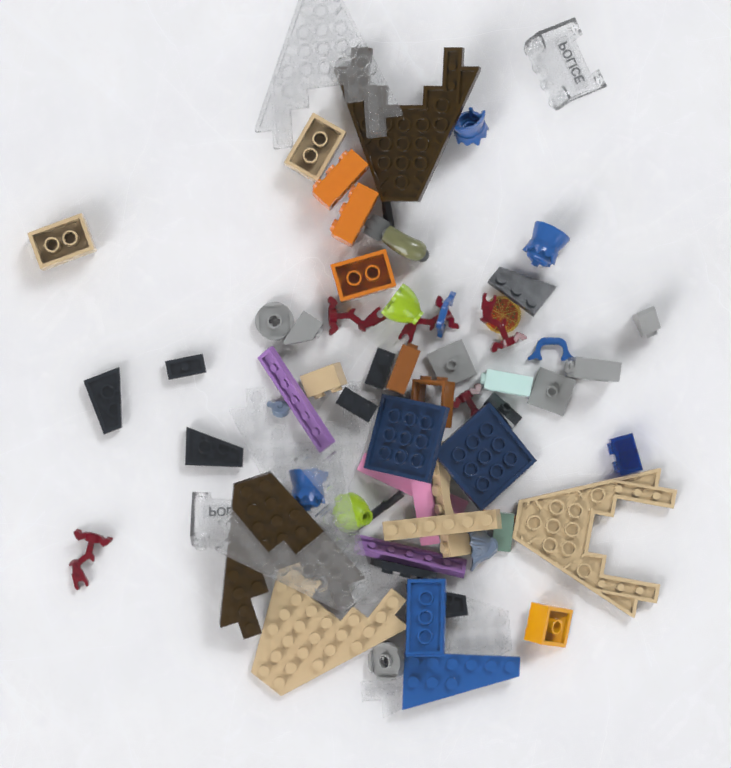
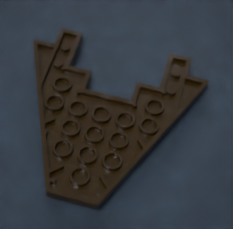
[335,47,481,202]
[219,471,365,639]

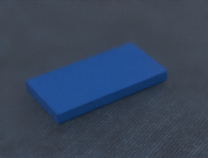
[405,578,447,657]

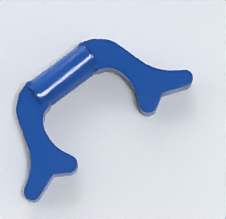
[436,291,456,338]
[527,337,573,361]

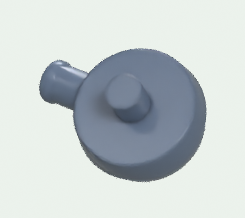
[267,400,290,418]

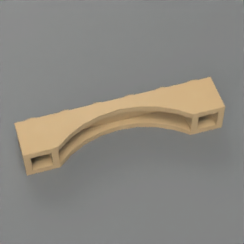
[432,441,472,558]
[382,509,502,541]

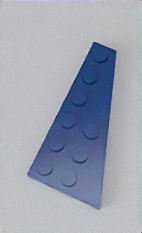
[402,652,520,710]

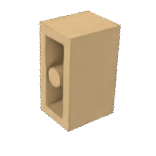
[300,362,348,399]

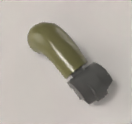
[363,214,429,262]

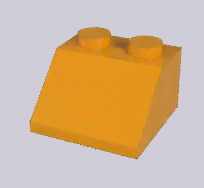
[524,602,573,648]

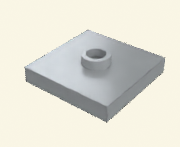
[427,339,477,389]
[527,367,576,416]

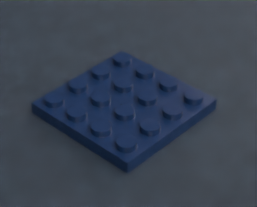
[364,394,450,484]
[437,402,537,511]

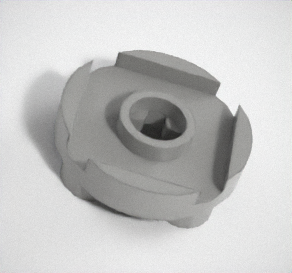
[255,302,294,340]
[368,642,404,681]

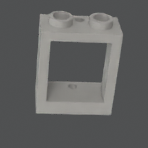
[564,357,622,383]

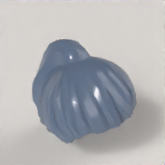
[467,530,498,572]

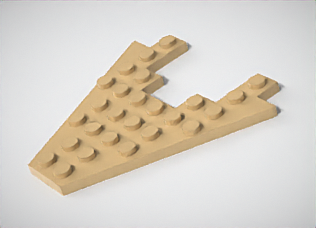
[251,562,407,696]

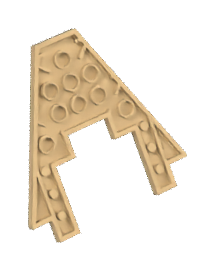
[512,468,677,618]

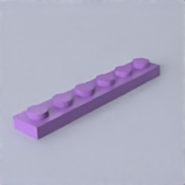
[257,346,336,453]
[351,533,467,578]

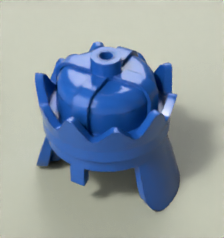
[454,107,489,146]
[522,221,570,267]
[289,469,328,511]

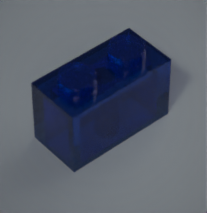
[607,433,643,476]

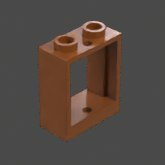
[386,342,421,395]
[411,376,455,428]

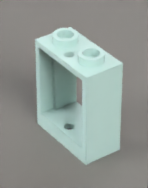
[480,369,533,397]

